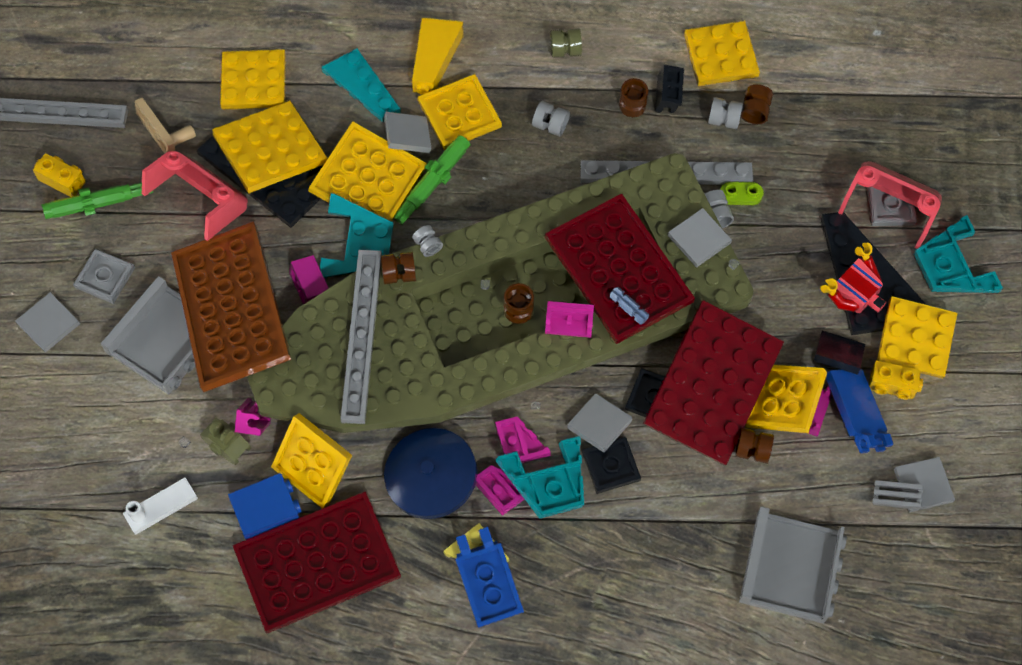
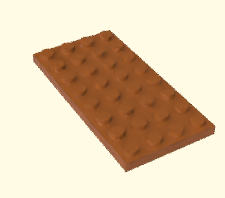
[171,222,291,392]

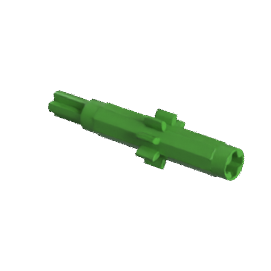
[394,135,471,225]
[41,182,153,219]

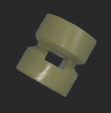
[550,28,582,58]

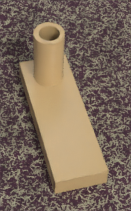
[135,98,196,154]

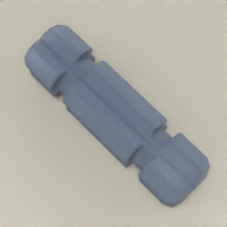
[610,287,649,325]

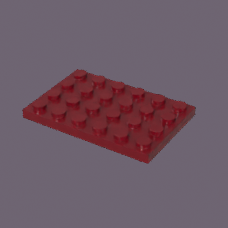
[545,193,695,344]
[643,300,784,466]
[232,491,401,634]

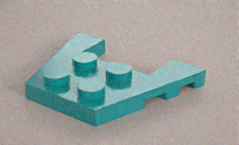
[320,193,394,279]
[914,215,1003,293]
[496,436,584,519]

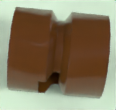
[619,78,649,118]
[741,84,773,124]
[381,252,416,285]
[504,283,534,324]
[735,428,774,464]

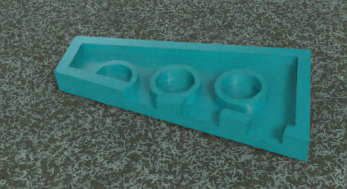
[321,49,401,122]

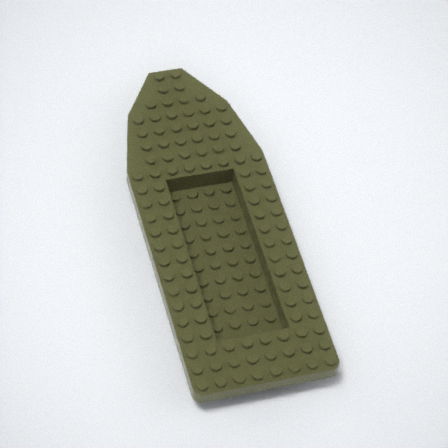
[247,153,754,433]

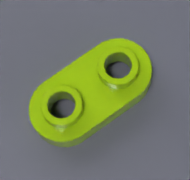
[720,182,764,205]

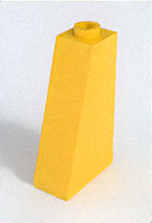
[412,18,464,95]

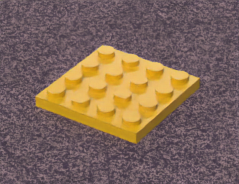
[212,101,327,194]
[308,121,427,222]

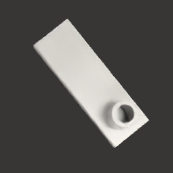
[123,477,198,535]

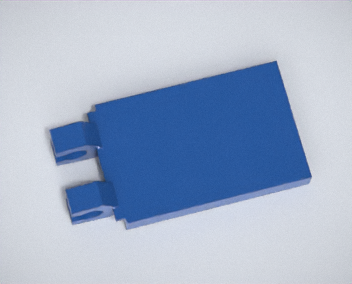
[826,369,894,453]
[455,527,524,628]

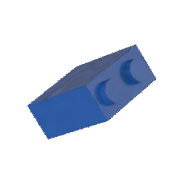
[228,473,302,540]

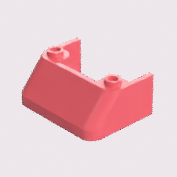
[142,151,248,241]
[838,161,942,249]

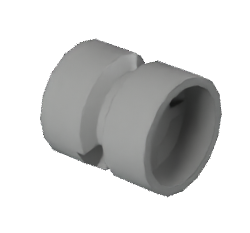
[708,97,743,130]
[532,100,570,137]
[705,190,734,229]

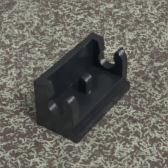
[655,64,684,114]

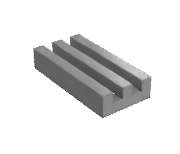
[873,480,923,510]

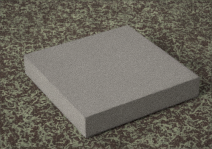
[384,112,431,153]
[867,187,917,226]
[668,208,732,268]
[73,249,135,304]
[15,292,80,353]
[567,393,632,452]
[894,457,955,513]

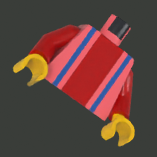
[820,243,886,313]

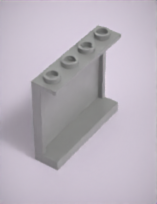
[101,276,195,395]
[739,507,847,624]

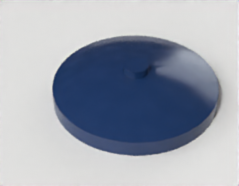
[384,428,478,519]

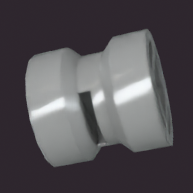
[412,225,443,257]

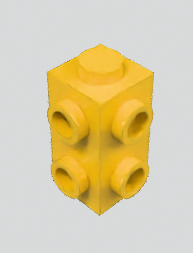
[33,153,86,197]
[869,360,923,400]

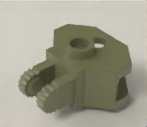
[200,418,251,465]

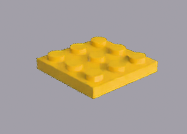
[684,21,760,86]
[220,50,286,109]
[418,74,502,150]
[877,296,957,379]
[745,365,827,433]
[271,413,352,509]

